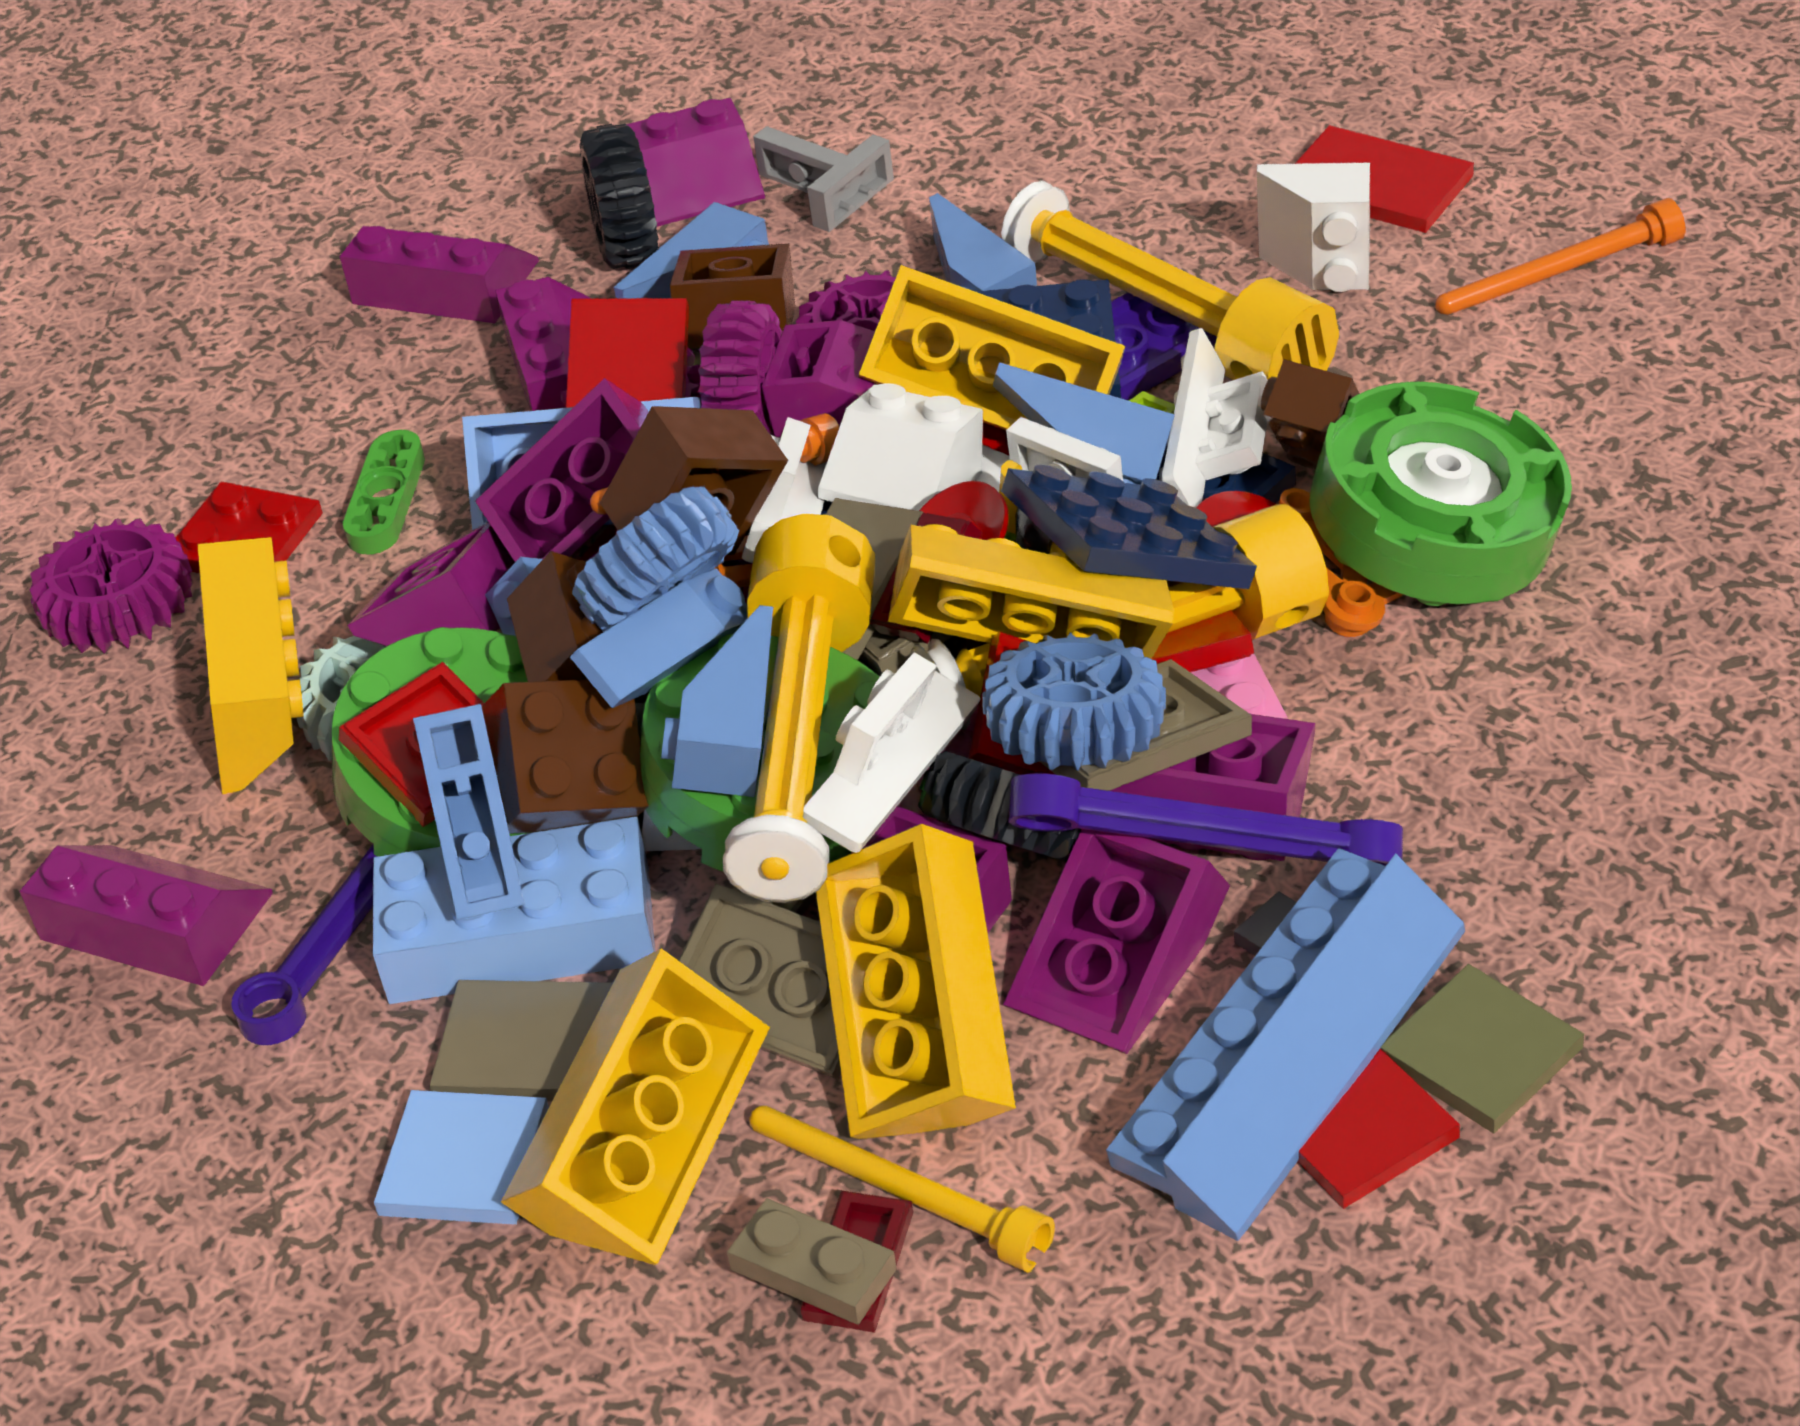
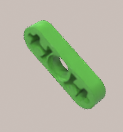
[343,430,425,555]

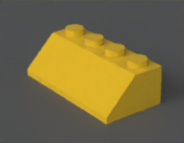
[859,265,1125,431]
[888,524,1174,659]
[198,537,304,795]
[816,824,1016,1139]
[501,948,770,1265]

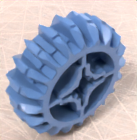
[572,486,739,632]
[982,632,1166,771]

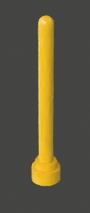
[749,1106,1055,1273]

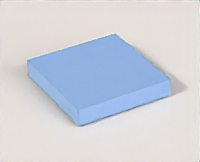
[374,1090,549,1225]

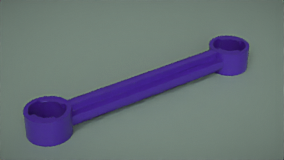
[1009,774,1403,866]
[231,844,377,1045]

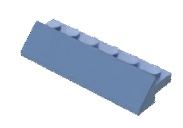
[1106,848,1465,1241]

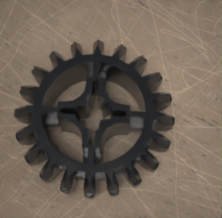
[579,123,659,269]
[918,751,1081,862]

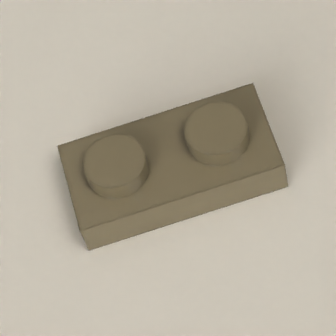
[727,1198,897,1325]

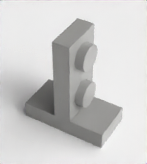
[753,126,894,232]

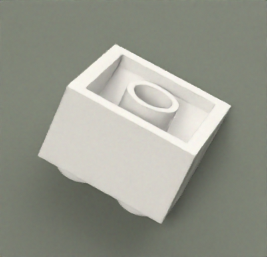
[1257,163,1370,292]
[818,383,983,511]

